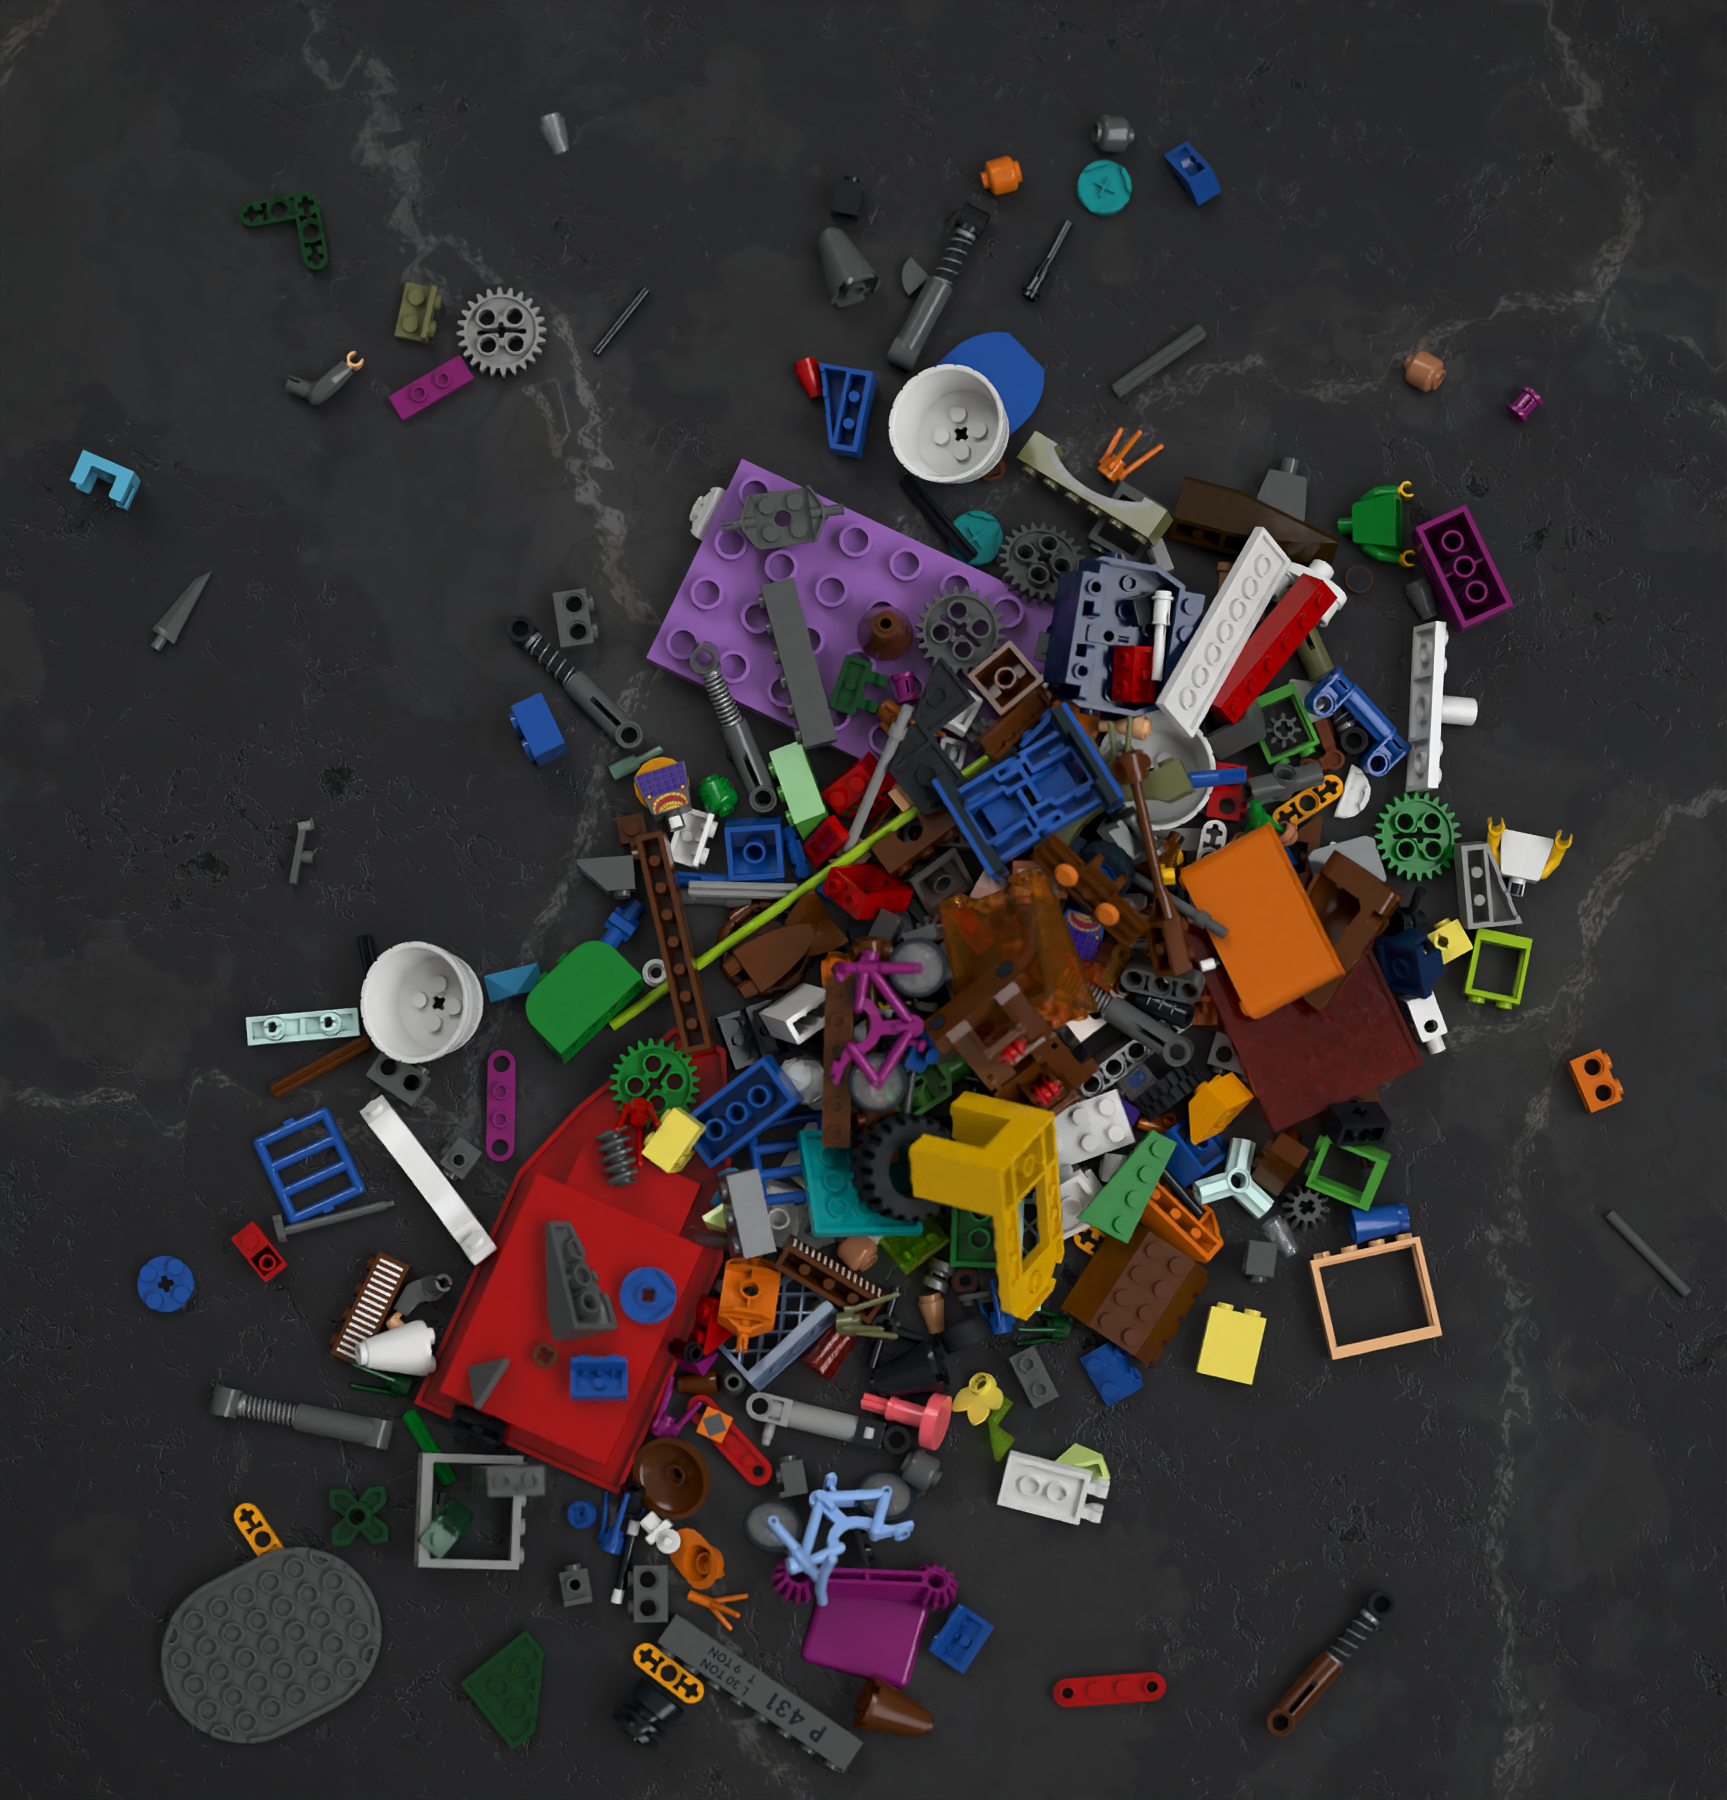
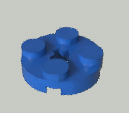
[137,1256,195,1312]
[620,1267,677,1324]

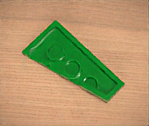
[1076,1130,1177,1244]

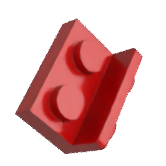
[1112,645,1156,703]

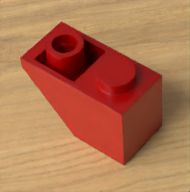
[231,1221,288,1283]
[690,1294,733,1355]

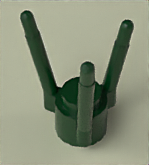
[1016,1309,1070,1347]
[349,1361,414,1399]

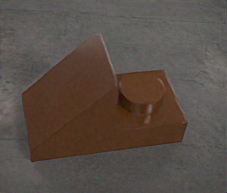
[1294,816,1323,874]

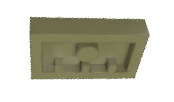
[394,282,443,344]

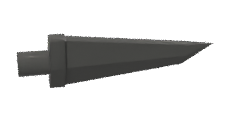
[150,571,212,652]

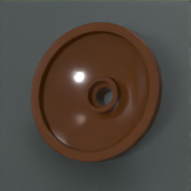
[632,1437,711,1519]

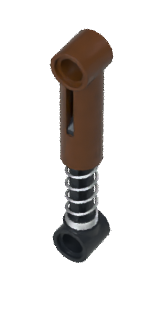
[1265,1590,1396,1737]

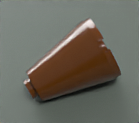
[857,605,913,661]
[852,1674,934,1738]

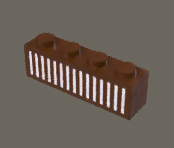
[773,1233,886,1324]
[329,1251,412,1363]

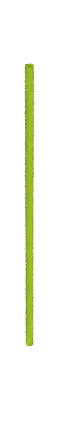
[609,739,1021,1031]

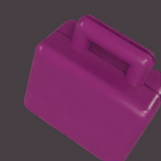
[801,1597,929,1688]

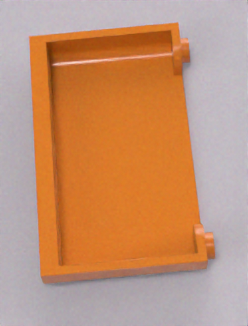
[1178,823,1346,1019]

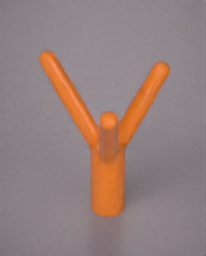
[687,1590,748,1631]

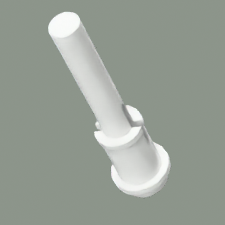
[1151,590,1174,681]

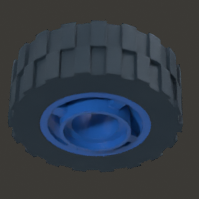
[1077,840,1136,898]

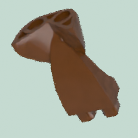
[722,889,848,1000]

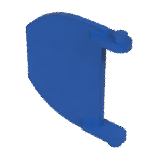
[934,332,1044,436]

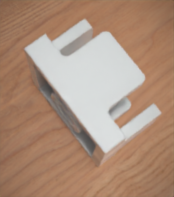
[1032,1164,1103,1240]

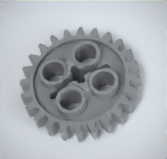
[457,287,547,378]

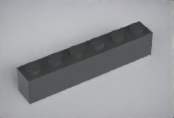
[757,578,837,751]

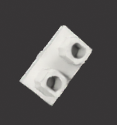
[640,1512,681,1553]

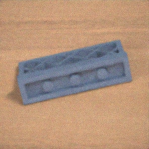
[718,1275,839,1392]

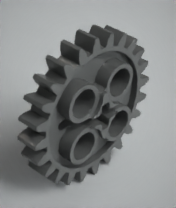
[996,522,1086,606]
[915,586,1006,677]

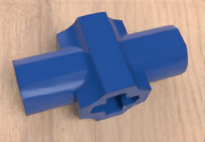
[599,897,646,950]

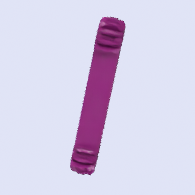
[771,1558,958,1612]

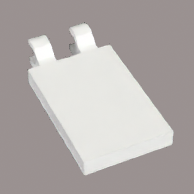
[997,1450,1110,1525]

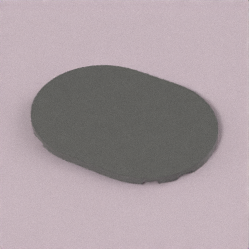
[161,1547,382,1743]

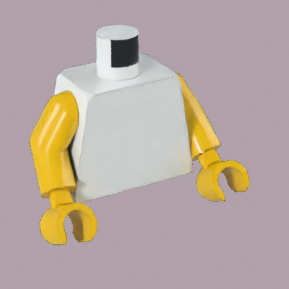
[1486,817,1573,897]

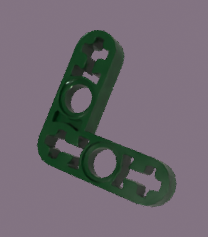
[239,192,329,272]

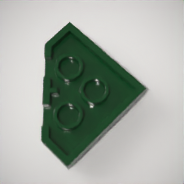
[460,1630,544,1750]

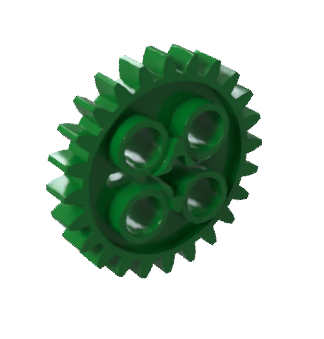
[1371,791,1461,882]
[609,1038,700,1129]

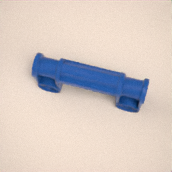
[1304,665,1412,777]

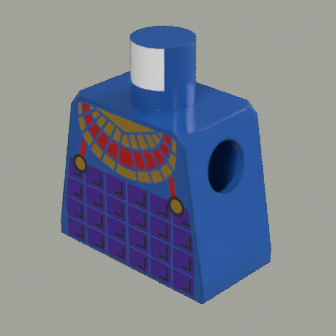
[1047,901,1104,963]

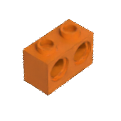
[1566,1049,1624,1114]

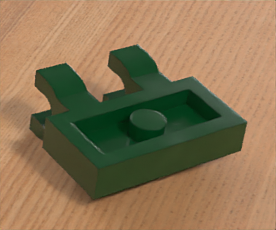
[828,654,890,717]

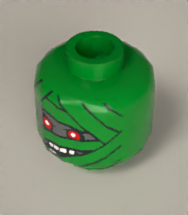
[697,774,738,817]

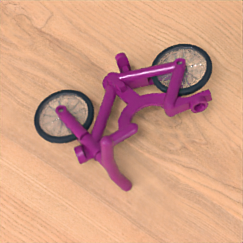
[829,938,948,1113]

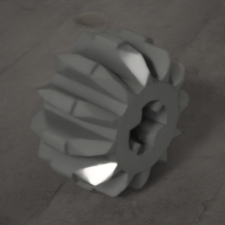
[1282,1185,1330,1232]

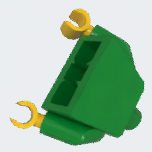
[1338,481,1416,567]

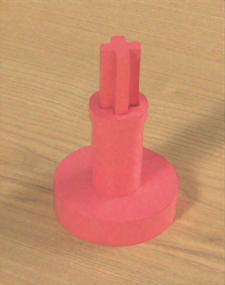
[861,1392,952,1450]

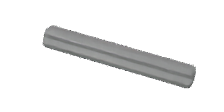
[688,881,798,899]

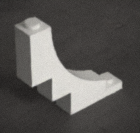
[360,1095,497,1265]

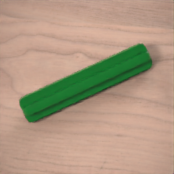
[402,1409,456,1486]

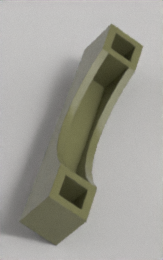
[1034,757,1196,849]

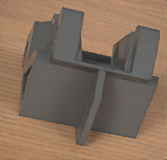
[1096,804,1165,865]

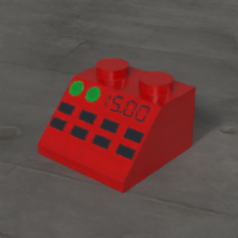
[821,751,896,824]

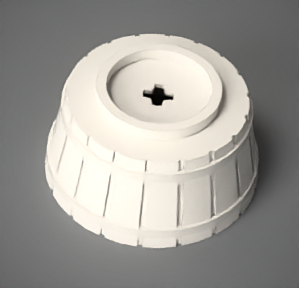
[889,364,1009,483]
[1099,710,1216,830]
[361,942,483,1063]

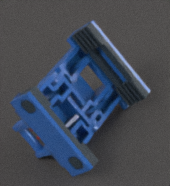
[932,702,1124,882]

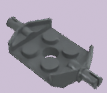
[721,485,845,551]

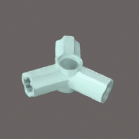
[1192,1138,1274,1220]

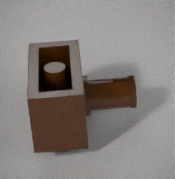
[1251,1128,1309,1196]

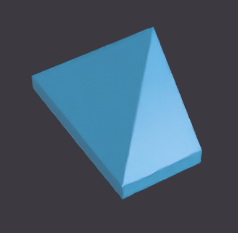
[484,963,541,1003]

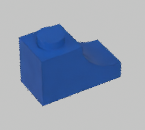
[1164,141,1221,206]

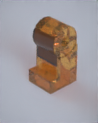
[1077,936,1131,993]

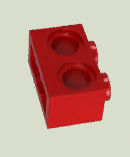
[1204,762,1251,824]

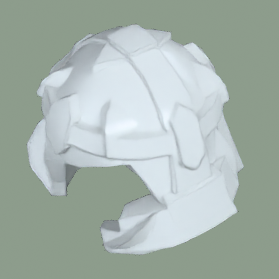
[781,1054,824,1110]

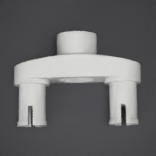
[1272,559,1347,627]

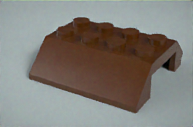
[1060,1223,1210,1365]

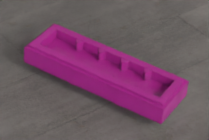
[389,355,474,422]

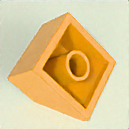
[1188,1072,1254,1146]

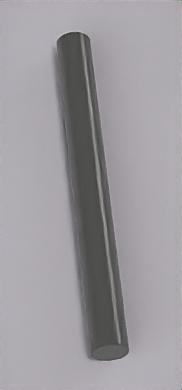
[1605,1210,1691,1298]

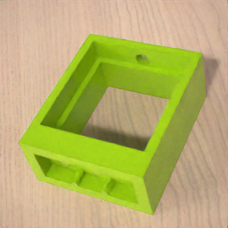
[1462,928,1533,1010]

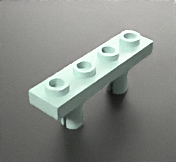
[246,1008,360,1046]

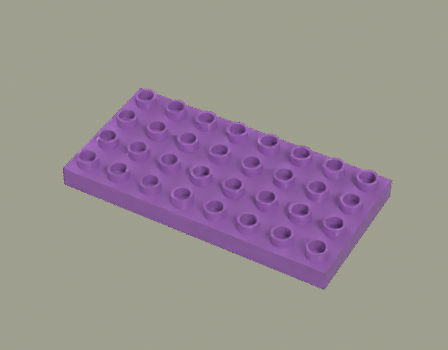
[646,459,1113,821]

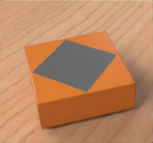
[696,1406,733,1443]

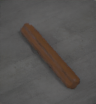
[269,1035,372,1098]

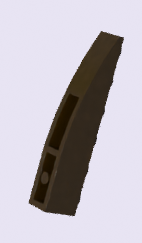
[1168,476,1340,563]

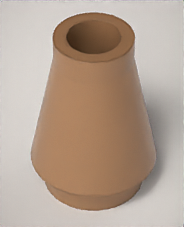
[917,1291,945,1334]

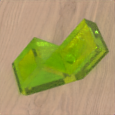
[987,1396,1015,1462]

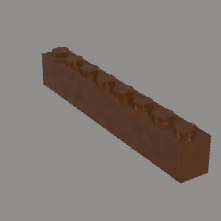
[635,830,717,1057]

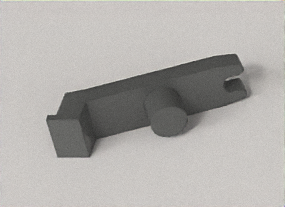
[289,818,316,885]

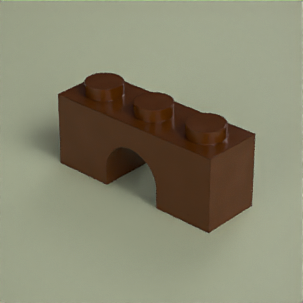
[871,810,960,878]

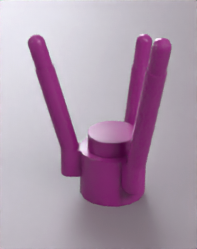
[649,1375,702,1437]

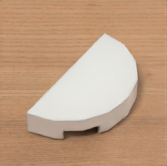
[690,487,726,541]
[1333,765,1371,819]

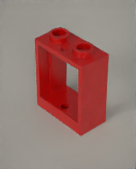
[822,862,914,920]

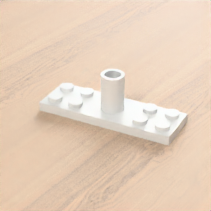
[1405,621,1477,793]
[1055,1089,1136,1169]

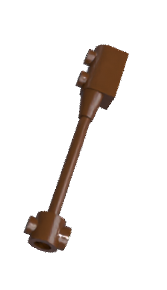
[1111,749,1195,977]
[849,936,898,1162]

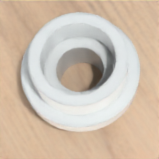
[642,959,667,987]

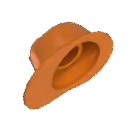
[670,1528,725,1590]

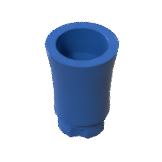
[1347,1203,1410,1245]

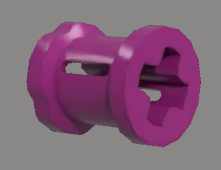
[1506,386,1543,423]
[890,671,920,705]

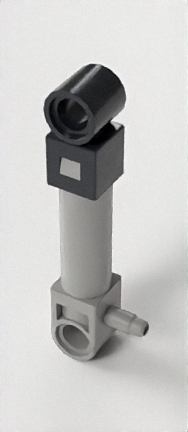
[746,1392,911,1454]

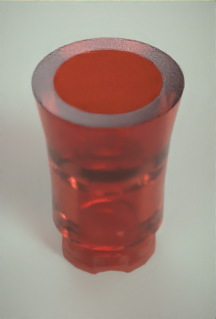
[801,1323,860,1383]

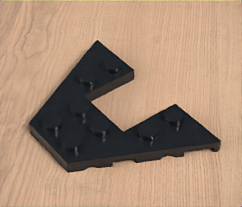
[887,657,1032,815]

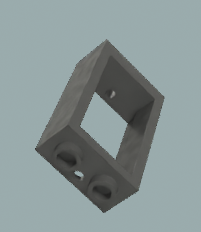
[471,1464,545,1497]

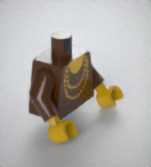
[1135,831,1186,918]

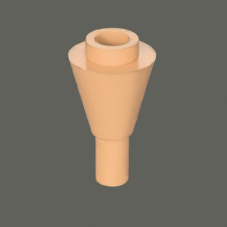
[1099,714,1152,741]

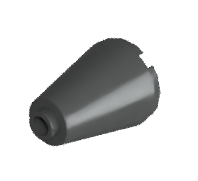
[817,227,881,307]

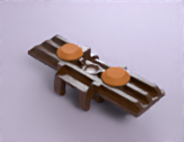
[1029,832,1152,949]

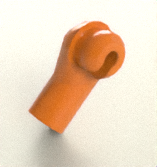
[1134,1113,1177,1135]

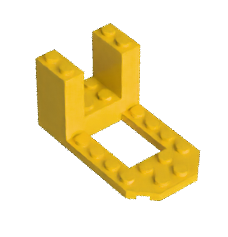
[909,1091,1065,1321]

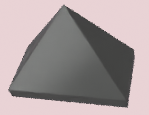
[468,1358,511,1409]

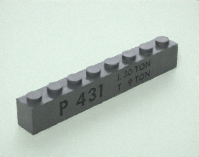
[657,1613,863,1771]

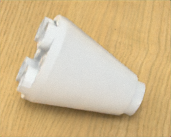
[355,1320,436,1376]

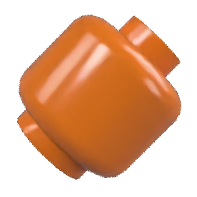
[980,156,1022,195]

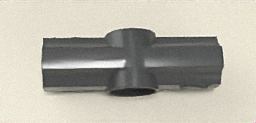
[1240,762,1324,803]

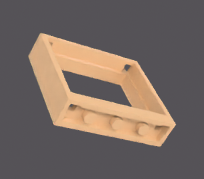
[1308,1233,1442,1360]

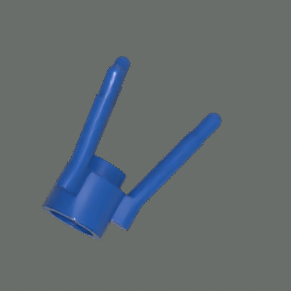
[973,1279,1015,1335]
[597,1489,646,1555]

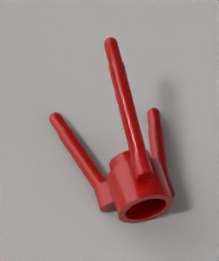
[614,1097,660,1166]

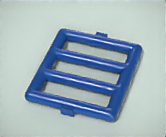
[253,1107,365,1224]
[747,1110,823,1206]

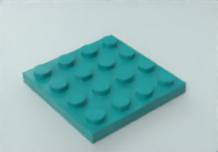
[797,1130,923,1238]

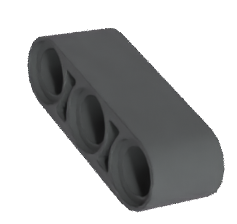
[1121,957,1206,1003]

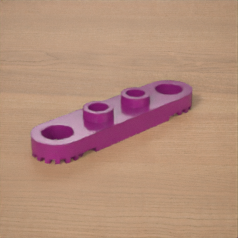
[486,1050,516,1162]

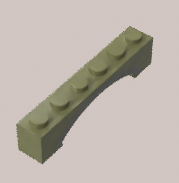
[1017,431,1173,547]

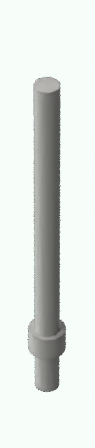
[842,704,913,852]

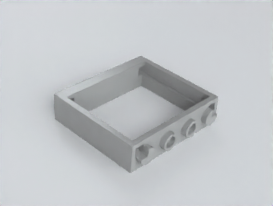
[414,1453,527,1570]

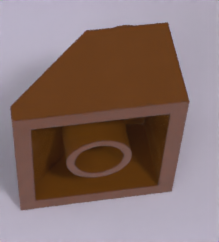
[967,640,1045,717]

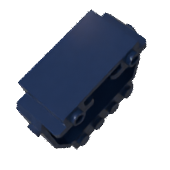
[1043,552,1205,716]

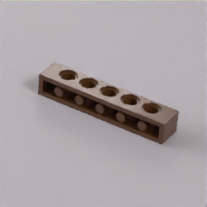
[822,975,856,1148]

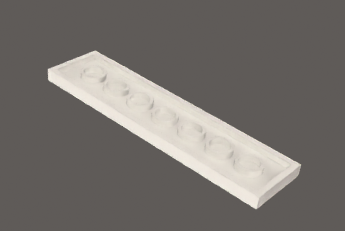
[1155,527,1292,738]

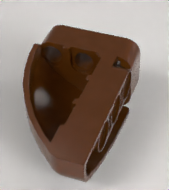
[1302,850,1405,1011]

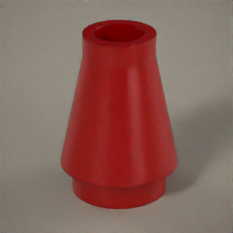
[793,356,823,399]

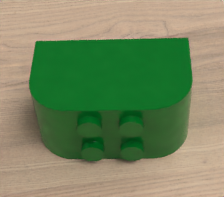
[526,941,645,1064]

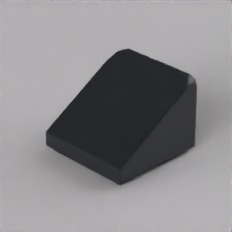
[1126,593,1154,627]

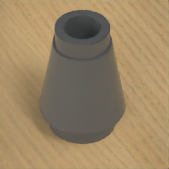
[1405,577,1437,620]
[720,1369,748,1397]

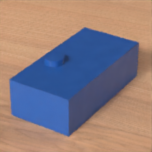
[690,1055,805,1169]

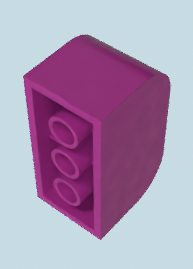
[1411,505,1514,634]

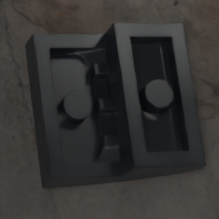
[714,999,789,1072]

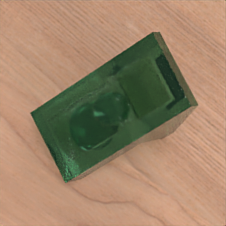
[417,1497,475,1559]

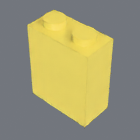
[1195,1302,1266,1385]

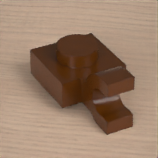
[616,812,648,864]

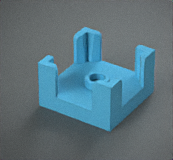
[70,450,141,511]

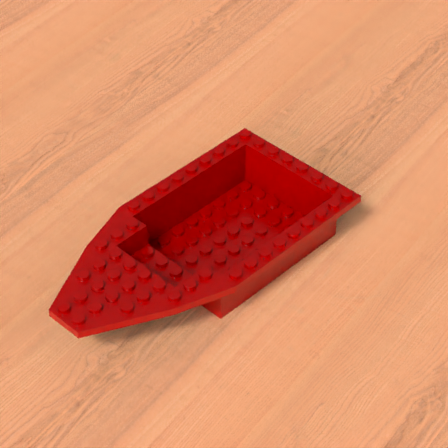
[414,1027,731,1495]

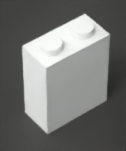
[759,983,825,1045]

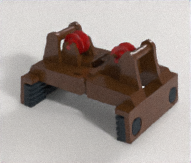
[923,954,1101,1117]

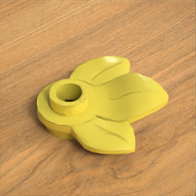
[952,1372,1003,1425]

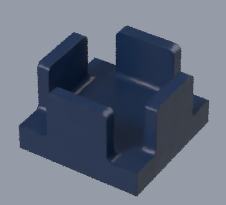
[1375,928,1445,999]

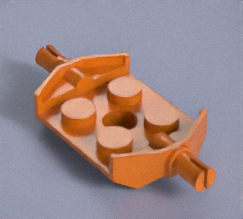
[717,1255,781,1353]

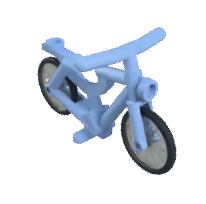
[743,1470,915,1606]

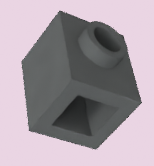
[439,1136,483,1181]

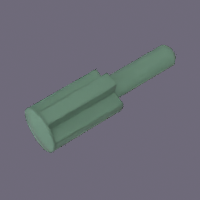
[608,746,663,781]

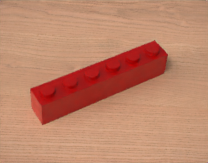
[1209,573,1338,725]

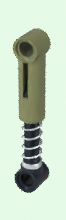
[1275,588,1368,757]

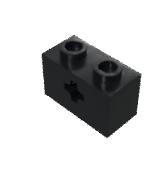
[1321,1101,1392,1147]

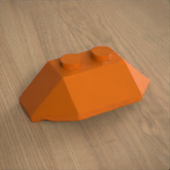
[1139,1177,1224,1263]

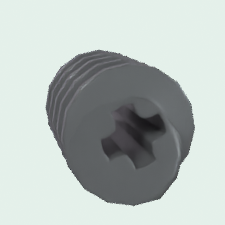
[594,1126,642,1188]

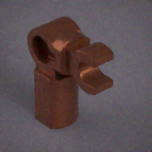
[1299,717,1345,773]

